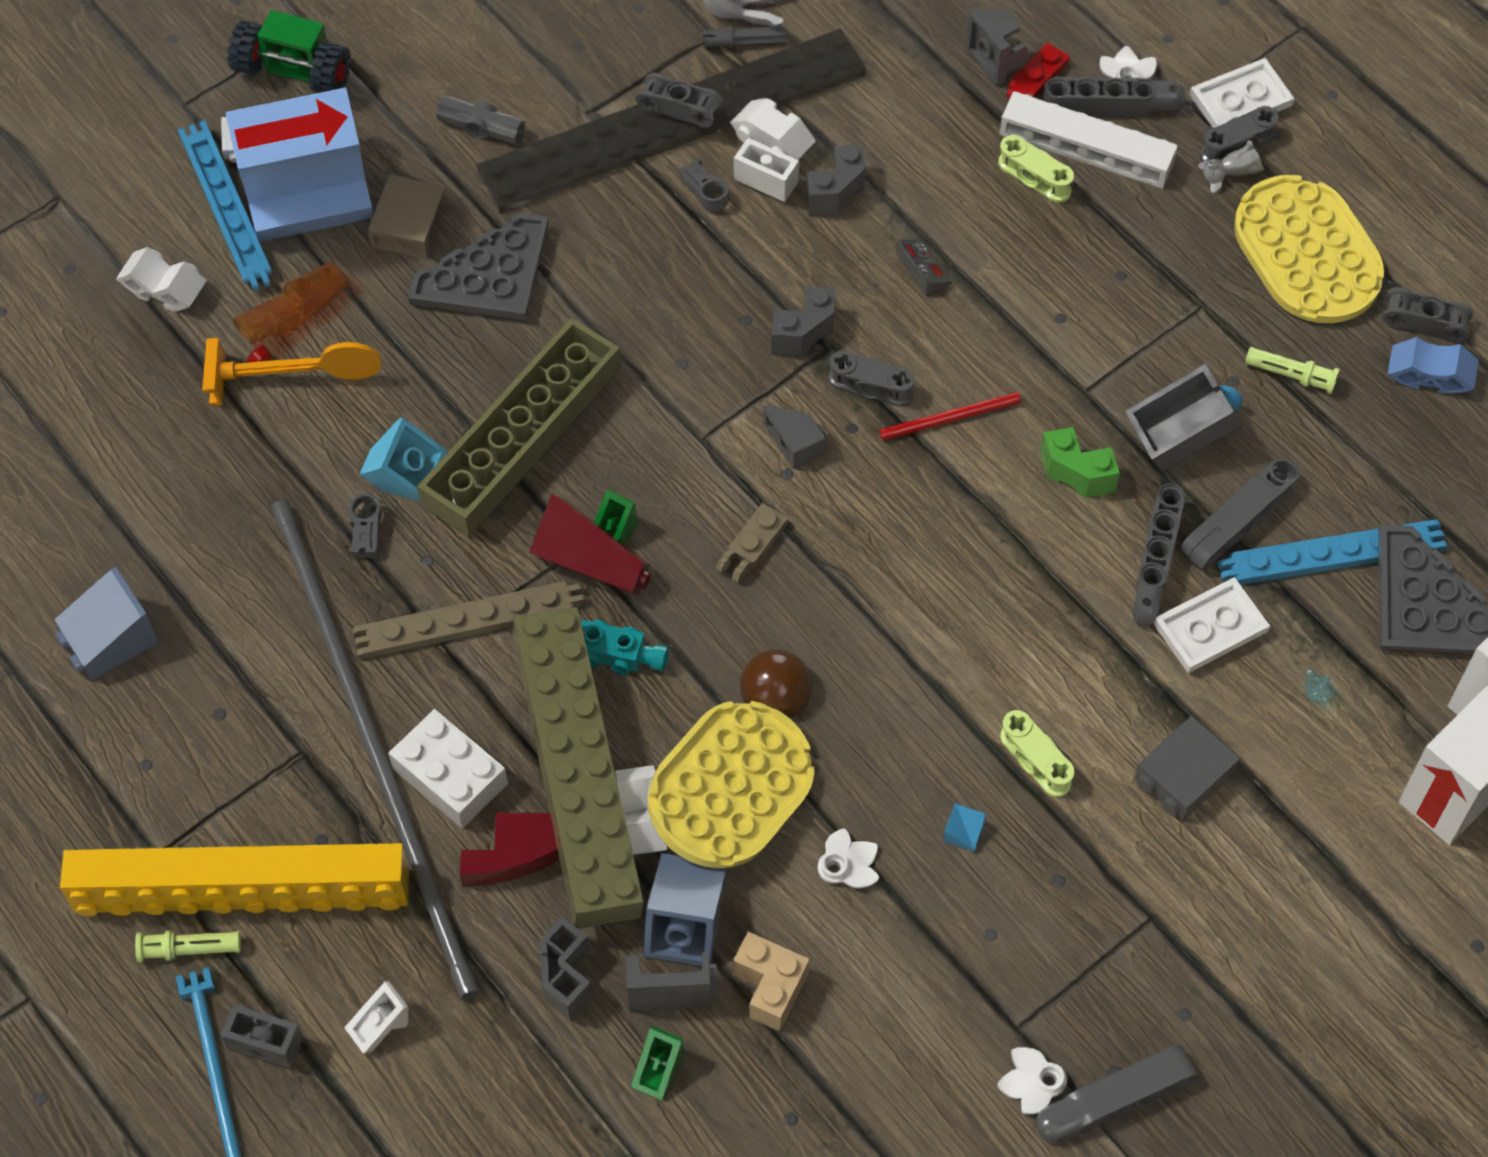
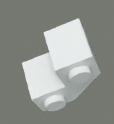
[730,98,816,160]
[116,247,207,312]
[615,765,667,855]

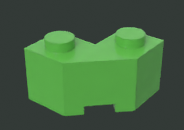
[1040,427,1120,498]

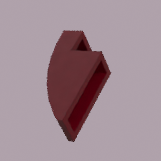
[460,813,560,887]

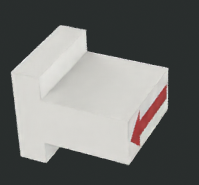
[1398,637,1488,845]

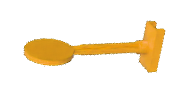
[202,338,382,406]

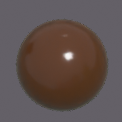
[740,650,812,718]

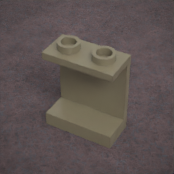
[368,174,448,259]

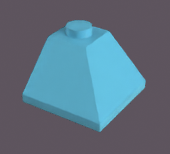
[359,417,448,501]

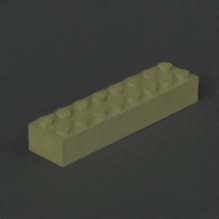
[417,317,621,537]

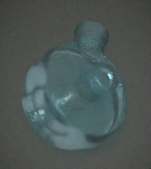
[1304,669,1335,703]

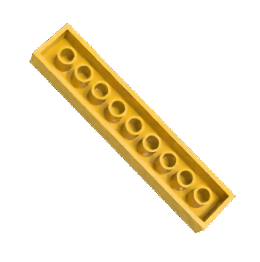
[60,843,410,917]

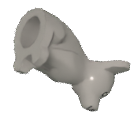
[1198,140,1264,194]

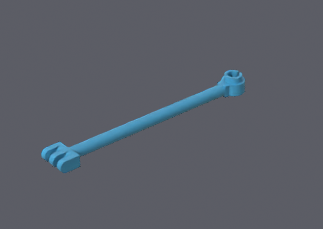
[176,967,241,1157]

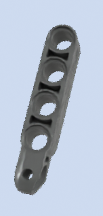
[1043,77,1186,117]
[1179,459,1300,571]
[1132,483,1185,626]
[1036,1045,1198,1144]

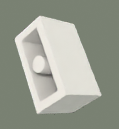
[734,138,799,202]

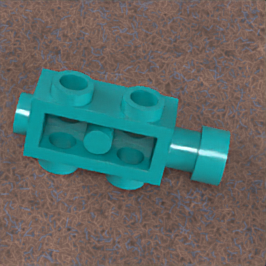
[581,620,669,675]

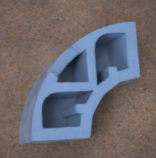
[1387,337,1479,394]

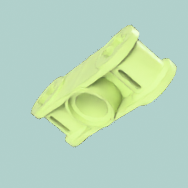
[998,135,1074,203]
[1000,710,1075,798]

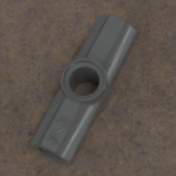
[436,96,526,144]

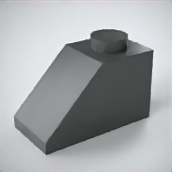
[763,405,828,469]

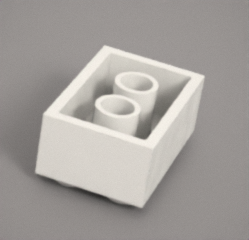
[388,709,508,829]

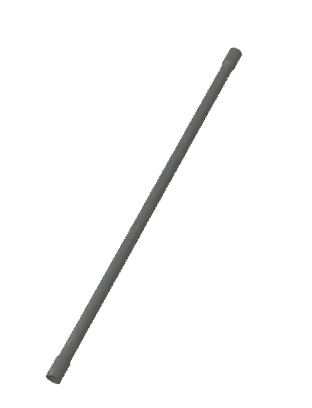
[271,500,479,1000]

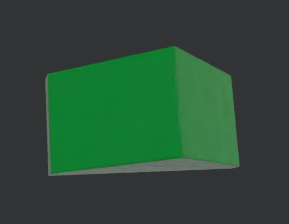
[594,489,637,544]
[631,1026,685,1100]

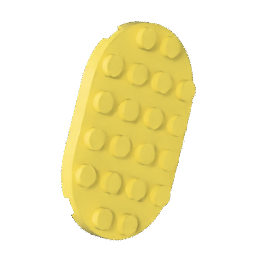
[1234,175,1384,324]
[647,701,814,868]

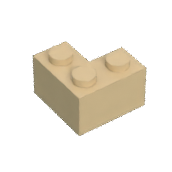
[733,932,810,1031]

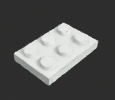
[1189,58,1294,128]
[1153,577,1270,673]

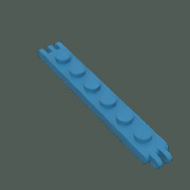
[177,120,272,291]
[1217,519,1448,585]

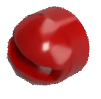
[245,344,272,363]

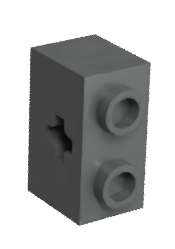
[220,1004,304,1069]

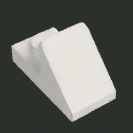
[344,981,408,1054]

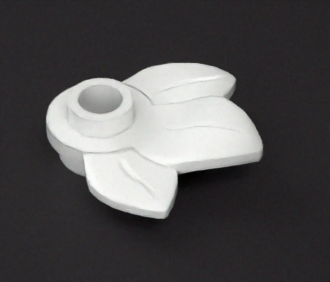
[1099,46,1157,79]
[817,828,879,889]
[997,1047,1067,1114]

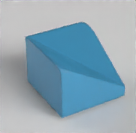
[943,803,986,852]

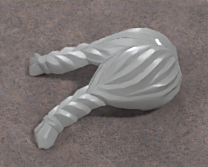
[703,0,784,29]

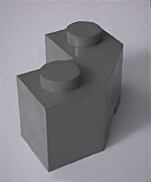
[807,144,866,216]
[771,286,835,356]
[539,916,593,1021]

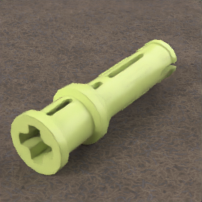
[1245,346,1340,395]
[135,930,241,962]

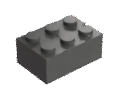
[1125,363,1242,473]

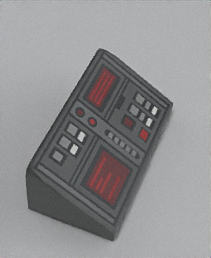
[896,238,951,295]

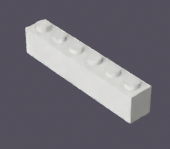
[999,92,1178,189]

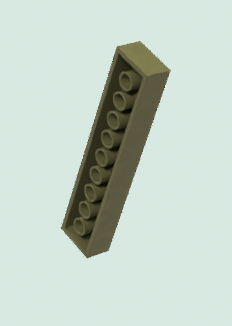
[513,607,643,929]

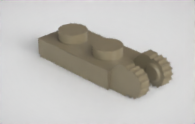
[716,503,788,583]

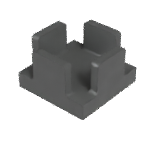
[966,7,1028,87]

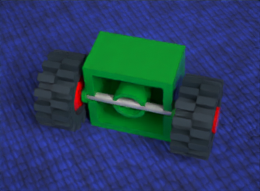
[227,10,351,93]

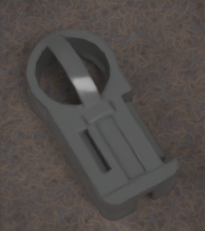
[679,159,729,211]
[349,493,382,558]

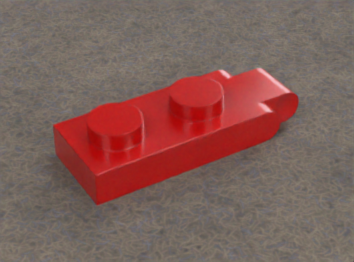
[1006,42,1070,99]

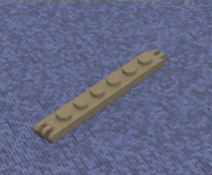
[352,581,587,659]

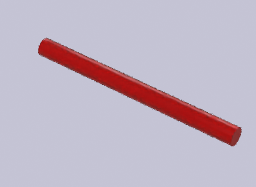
[879,392,1021,441]

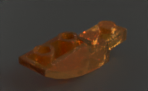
[234,261,350,345]

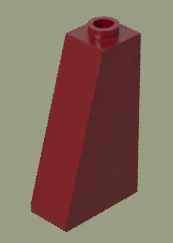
[529,494,651,594]

